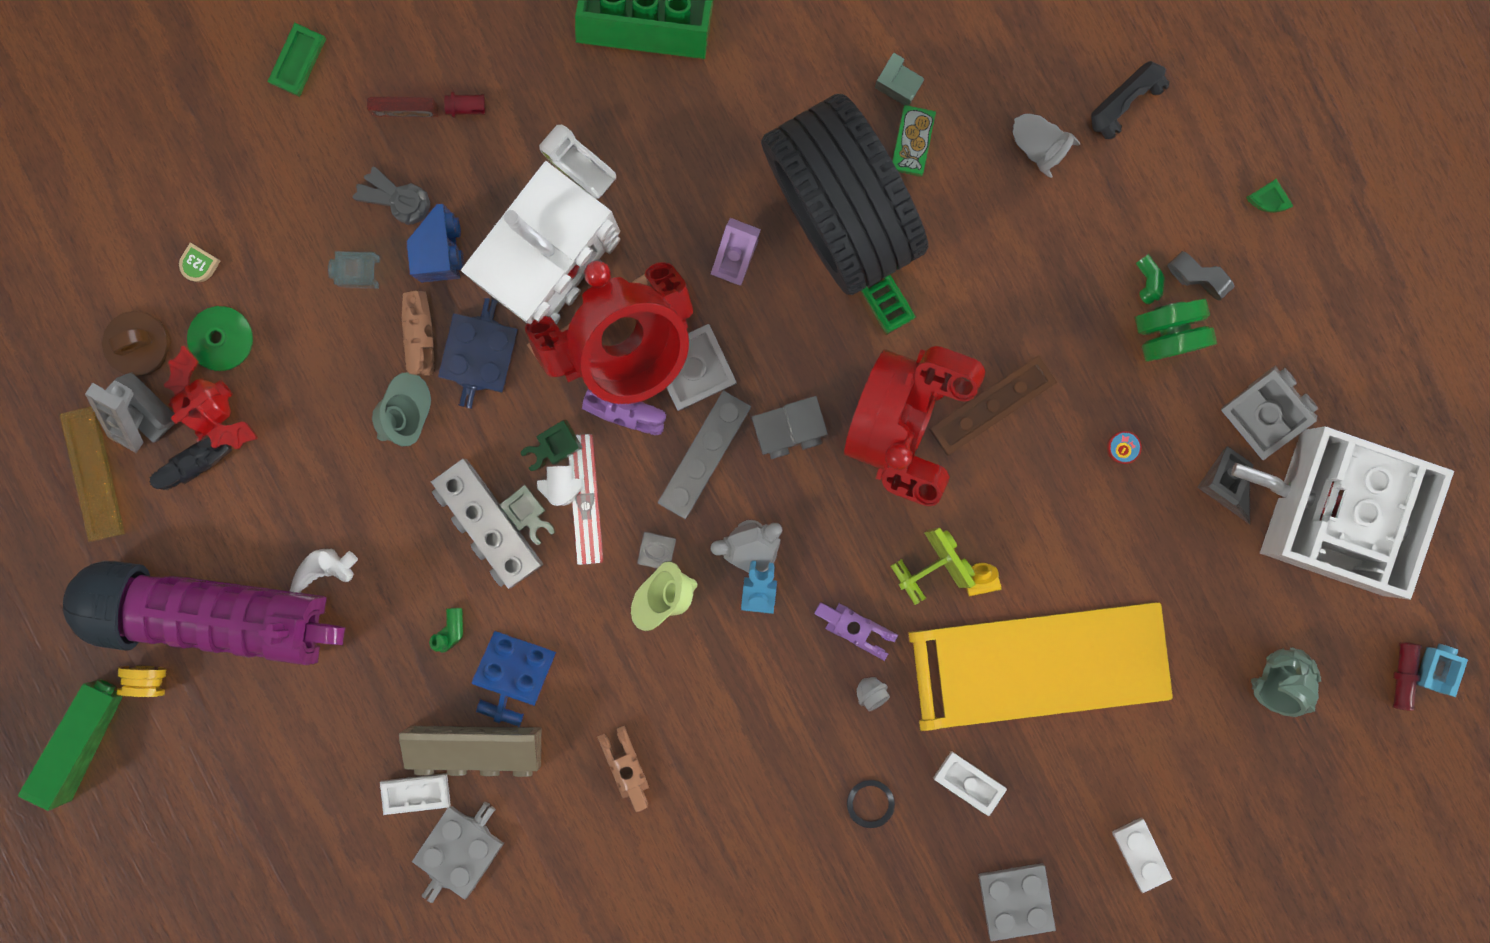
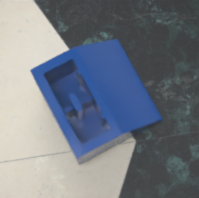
[407,204,464,283]

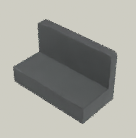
[114,372,175,443]

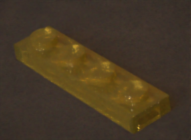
[60,406,125,542]

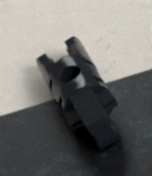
[149,437,232,490]

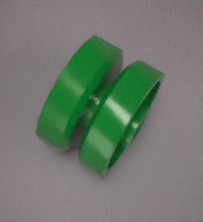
[1134,299,1217,362]

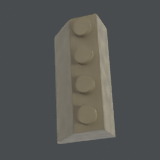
[399,726,542,777]

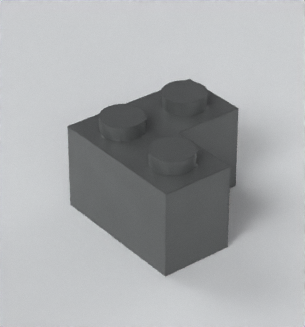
[752,396,828,459]

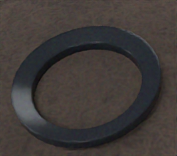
[847,780,895,828]

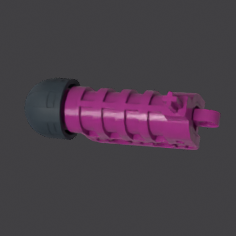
[63,561,345,665]

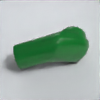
[1135,254,1165,304]

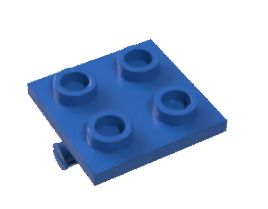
[472,631,556,727]

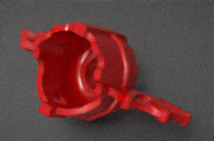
[164,346,258,450]

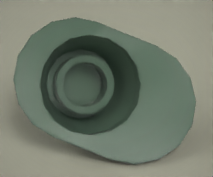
[372,372,431,446]

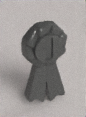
[352,166,431,225]

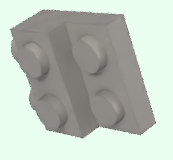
[1221,366,1318,460]

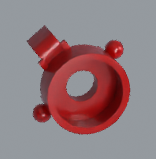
[525,260,694,404]
[844,346,985,506]

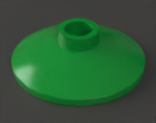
[187,306,253,371]

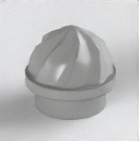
[857,677,890,711]

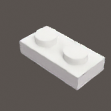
[933,751,1007,816]
[1112,818,1172,893]

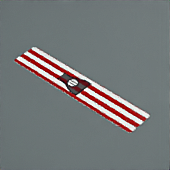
[568,434,603,565]

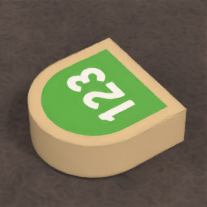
[179,243,221,282]

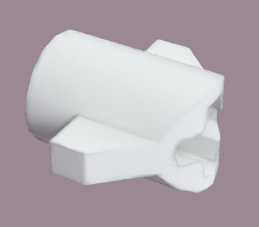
[537,466,584,506]

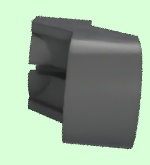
[1167,251,1235,300]

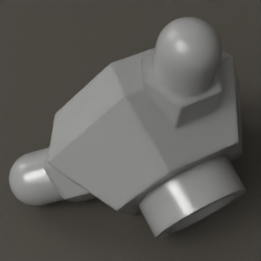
[711,520,782,573]

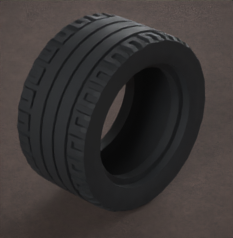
[761,94,928,295]

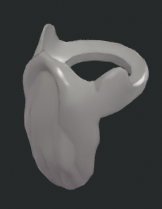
[1013,114,1080,178]

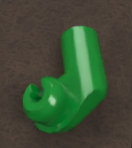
[429,608,463,653]

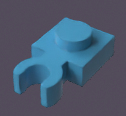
[741,561,777,614]

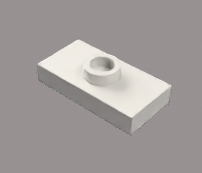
[380,773,451,815]

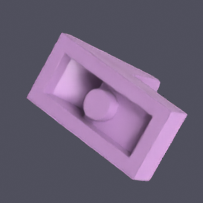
[711,218,761,286]

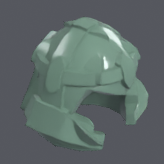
[1251,648,1321,717]

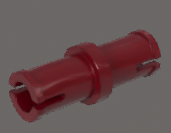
[1392,642,1422,711]

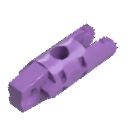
[582,389,666,435]
[814,602,898,661]

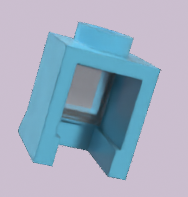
[1417,643,1468,697]

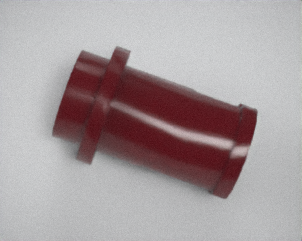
[444,91,485,118]

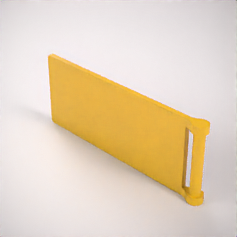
[908,602,1173,731]

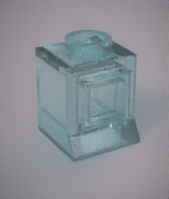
[328,251,380,289]

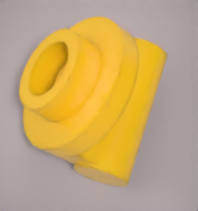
[967,563,1001,596]

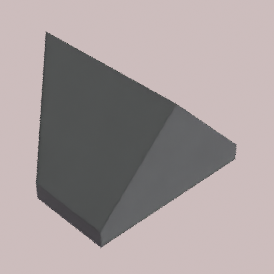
[1197,446,1254,524]

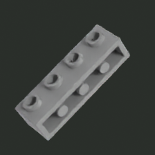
[431,459,544,589]

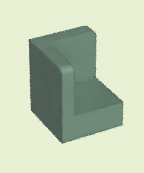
[875,53,924,106]

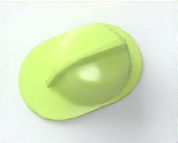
[631,561,698,631]

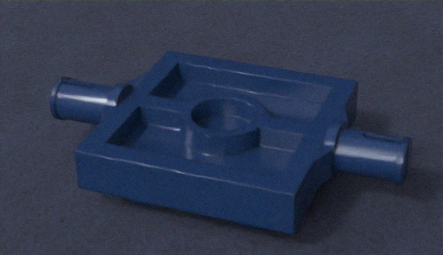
[438,298,518,409]

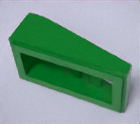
[861,275,916,335]

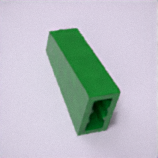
[18,679,123,811]

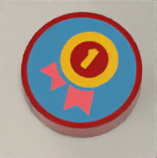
[1107,431,1142,464]

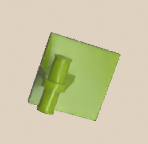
[890,527,976,605]

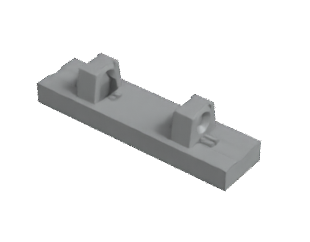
[85,381,144,453]

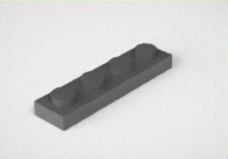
[658,390,751,520]

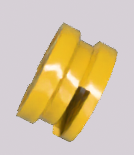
[117,666,166,697]

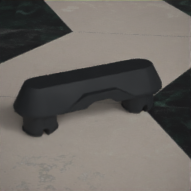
[1091,61,1170,139]

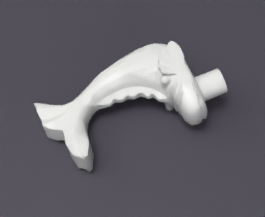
[290,549,358,593]

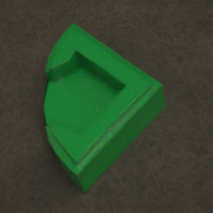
[1246,179,1293,213]

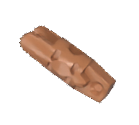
[401,291,435,376]
[597,726,649,812]

